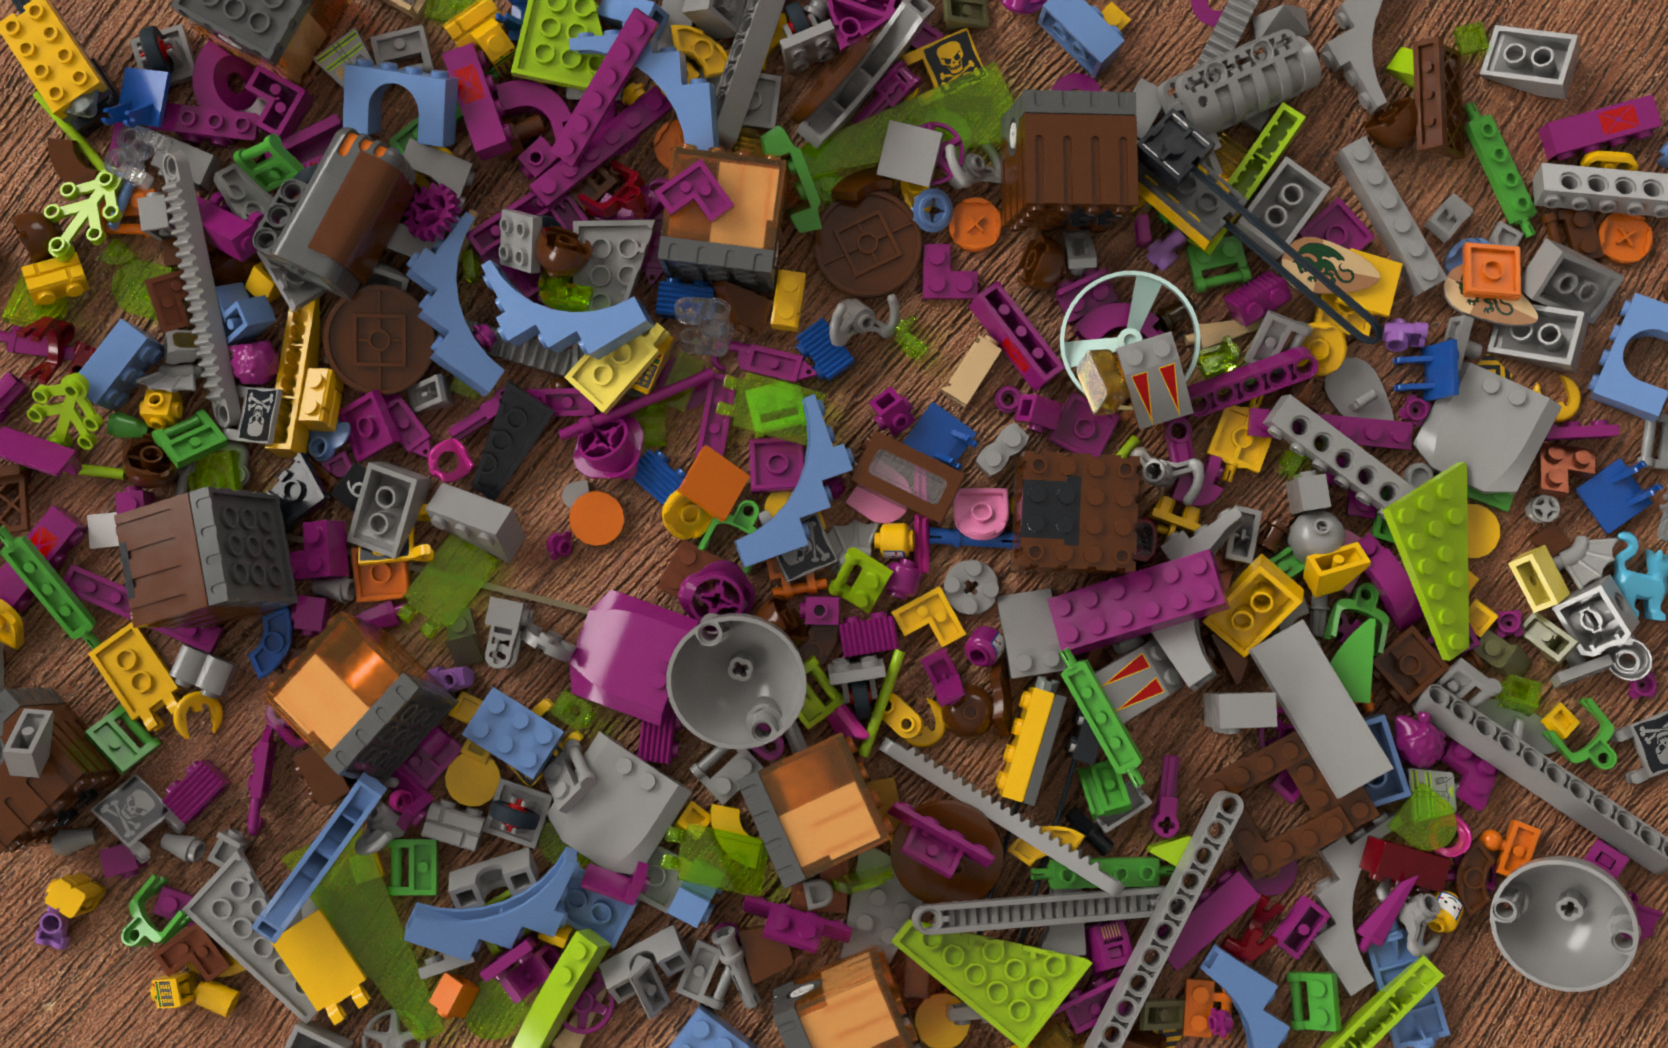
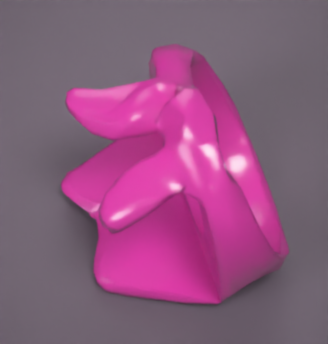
[428,438,474,483]
[1423,812,1472,858]

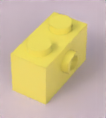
[1508,545,1570,613]

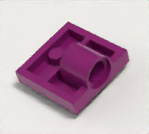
[400,725,463,790]

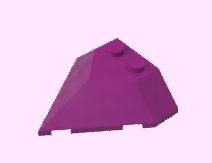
[826,0,903,52]

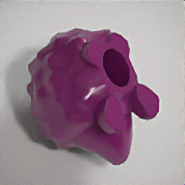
[228,339,280,385]
[1393,711,1447,769]

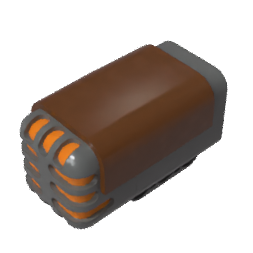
[252,127,416,301]

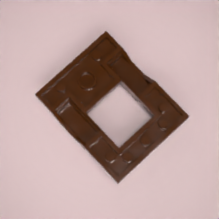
[1198,729,1380,881]

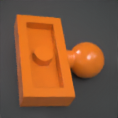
[1479,819,1541,877]

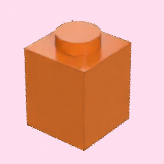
[429,972,480,1019]

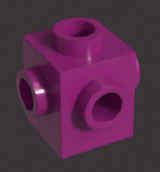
[869,386,916,437]

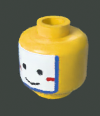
[874,523,915,558]
[1427,891,1464,933]

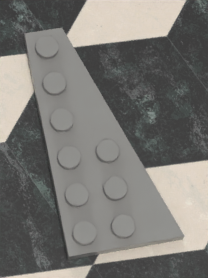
[213,163,328,313]
[572,220,657,386]
[839,844,923,980]
[182,847,317,1024]

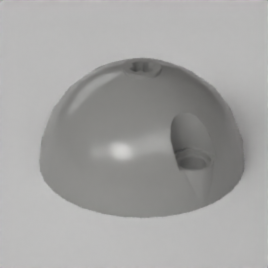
[666,613,807,749]
[1490,855,1641,992]

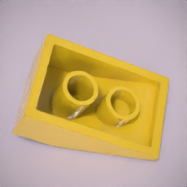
[1202,553,1304,658]

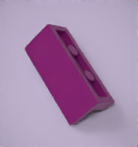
[265,114,343,163]
[0,426,82,477]

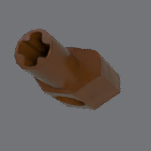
[498,113,546,162]

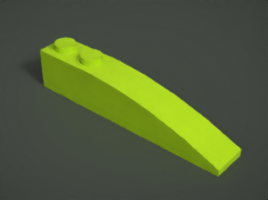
[1187,102,1306,256]
[511,928,611,1048]
[1319,955,1444,1048]

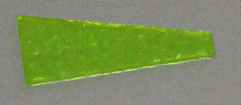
[800,61,1014,176]
[281,825,445,1043]

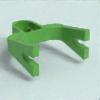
[698,500,760,573]
[1322,583,1389,657]
[1541,697,1617,769]
[121,874,193,947]

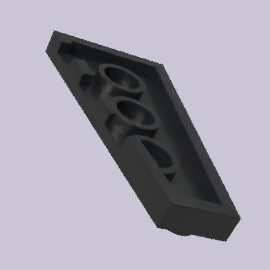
[471,379,555,501]
[266,452,331,532]

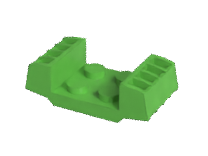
[760,125,822,233]

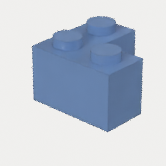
[215,282,276,347]
[667,856,728,928]

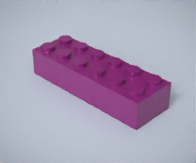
[1047,549,1231,656]

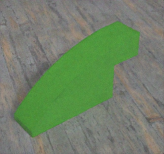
[1330,617,1376,703]

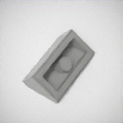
[628,955,670,1020]

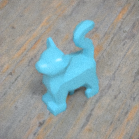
[1612,531,1668,621]

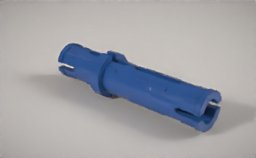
[929,526,1013,549]

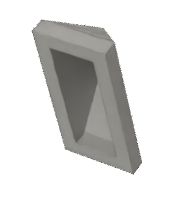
[1251,4,1310,41]

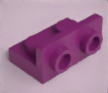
[1054,267,1118,324]

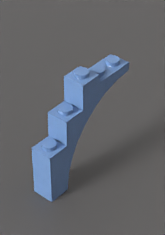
[569,22,720,155]
[406,212,505,397]
[481,260,655,360]
[734,394,855,567]
[251,772,388,944]
[404,846,580,961]
[1200,944,1290,1048]

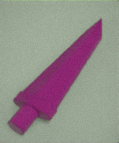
[0,325,76,360]
[321,600,411,641]
[1357,875,1419,953]

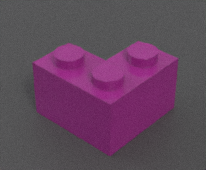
[245,64,314,141]
[289,520,349,581]

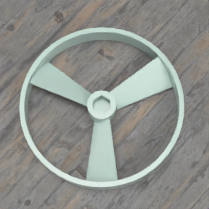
[1060,271,1200,410]

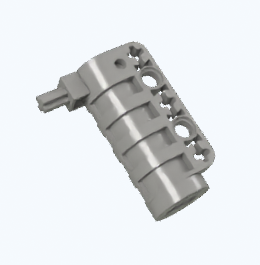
[1157,29,1321,175]

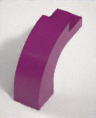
[192,40,235,111]
[496,80,571,140]
[1071,303,1164,340]
[1357,533,1424,632]

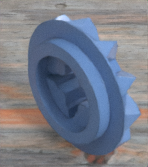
[911,188,953,232]

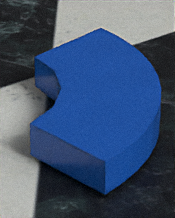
[248,606,294,680]

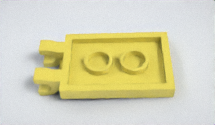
[564,315,671,415]

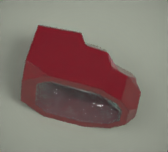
[1133,518,1157,564]

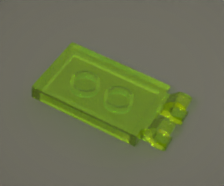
[715,372,826,446]
[397,533,499,640]
[659,823,768,897]

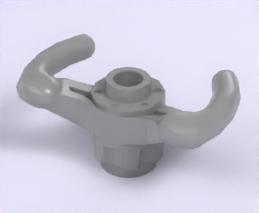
[945,140,1001,190]
[829,294,900,347]
[1130,447,1204,506]
[355,777,406,855]
[1376,878,1441,957]

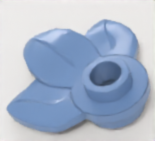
[308,417,351,462]

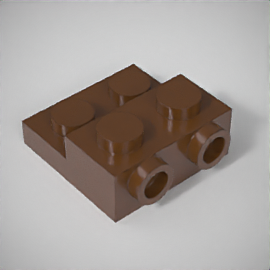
[1372,625,1450,704]

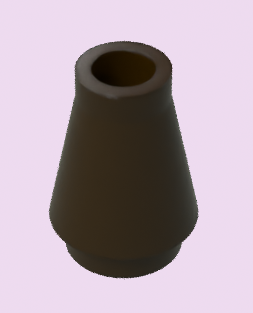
[1156,296,1196,333]

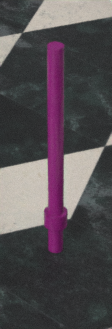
[558,368,715,441]

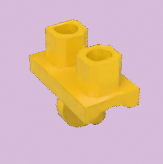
[1147,495,1201,543]

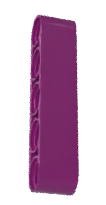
[1187,346,1319,417]

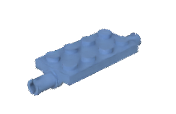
[1366,907,1450,1048]

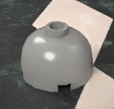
[1287,509,1346,564]

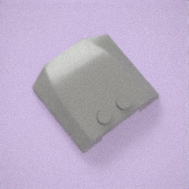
[1413,361,1562,494]
[546,731,693,874]

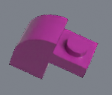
[1169,455,1224,508]
[499,943,561,1004]

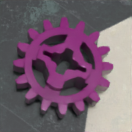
[404,183,462,243]

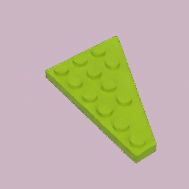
[511,0,606,91]
[1382,462,1469,660]
[891,919,1092,1048]

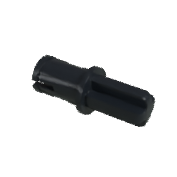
[1065,807,1114,856]

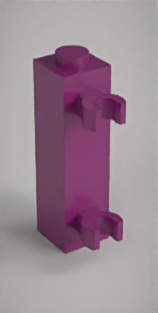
[196,192,264,262]

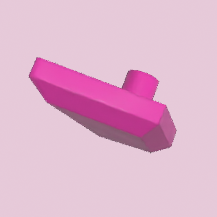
[827,704,870,740]

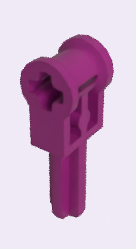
[853,60,923,132]
[448,386,506,441]
[1150,755,1180,838]

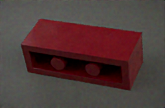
[1359,835,1452,894]

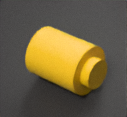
[193,980,241,1018]

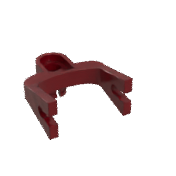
[577,160,651,219]
[16,316,75,385]
[1220,894,1285,963]

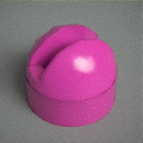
[388,790,413,813]

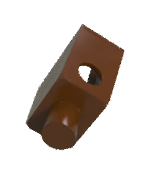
[738,925,799,984]

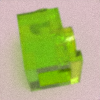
[1495,674,1542,717]
[549,689,596,730]

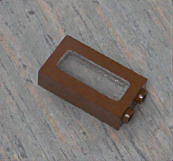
[849,430,965,527]

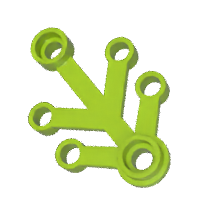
[44,169,123,262]
[27,373,103,450]

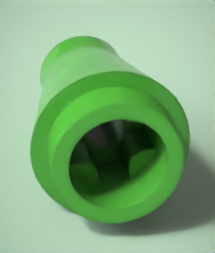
[107,411,151,438]

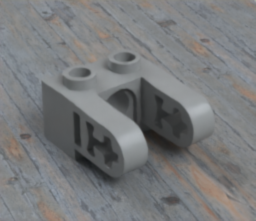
[485,596,535,668]

